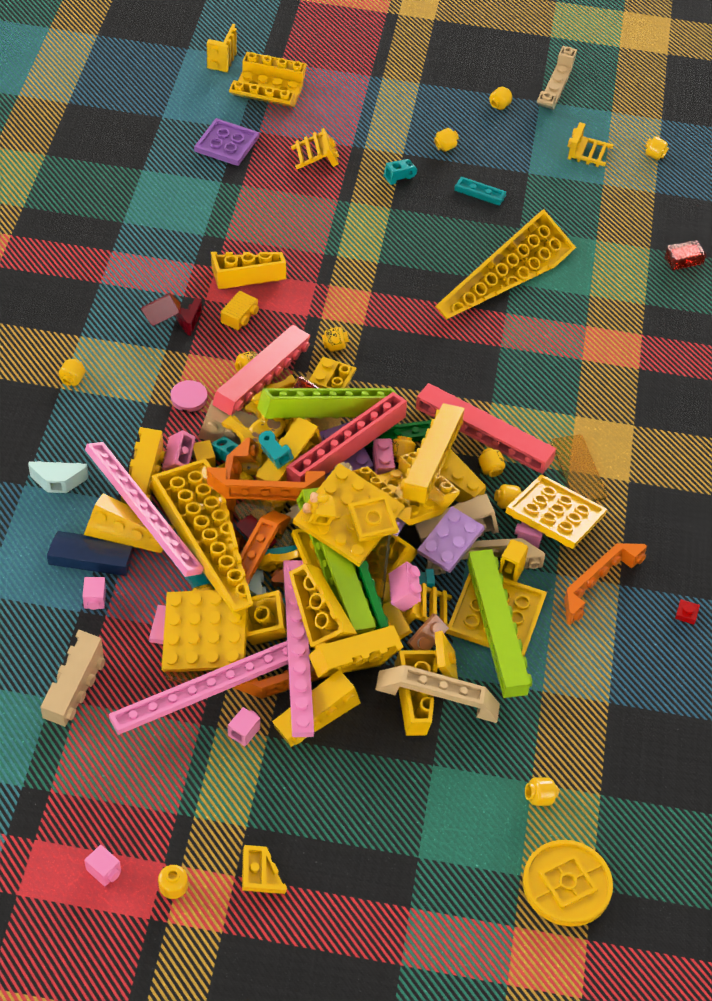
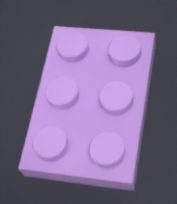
[417,506,484,573]

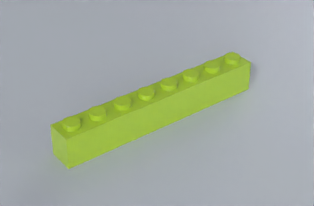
[257,388,398,419]
[296,488,376,636]
[467,549,532,698]

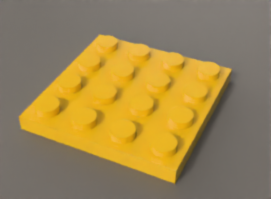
[293,463,405,567]
[505,474,607,549]
[446,573,547,657]
[162,590,248,672]

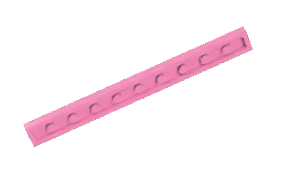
[85,442,204,577]
[283,560,314,737]
[109,641,310,735]

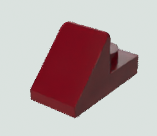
[176,298,202,336]

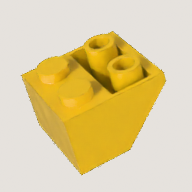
[308,357,356,388]

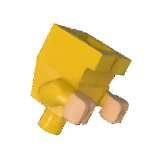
[303,489,336,526]

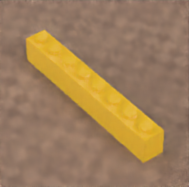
[400,403,465,504]

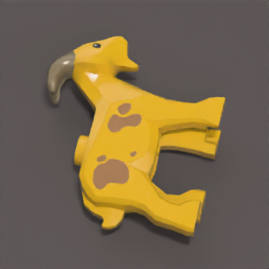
[221,391,285,476]

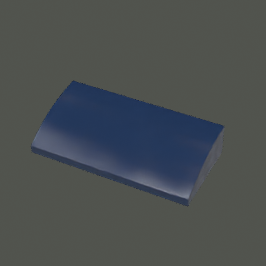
[47,531,135,576]

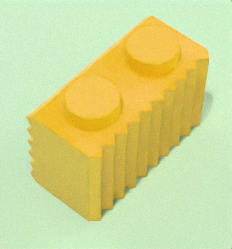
[221,291,259,331]
[498,539,528,582]

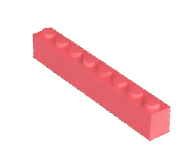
[212,325,310,416]
[415,383,556,474]
[286,392,407,482]

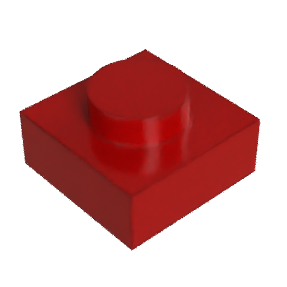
[675,599,700,625]

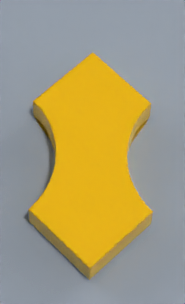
[257,549,302,572]

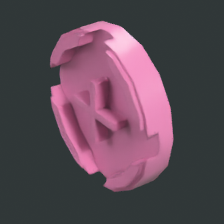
[171,380,207,412]

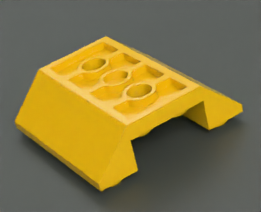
[229,52,307,107]
[352,452,460,526]

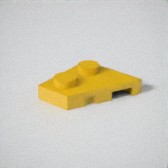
[242,845,287,894]

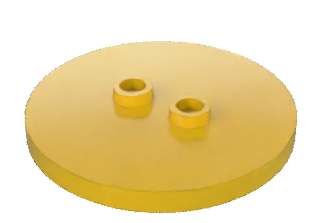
[523,840,613,927]

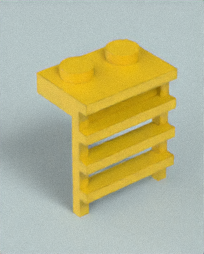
[207,24,237,72]
[567,122,614,167]
[291,128,339,170]
[402,583,452,626]

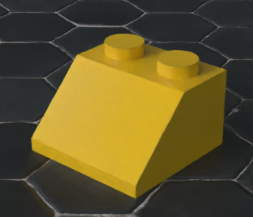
[246,590,287,645]

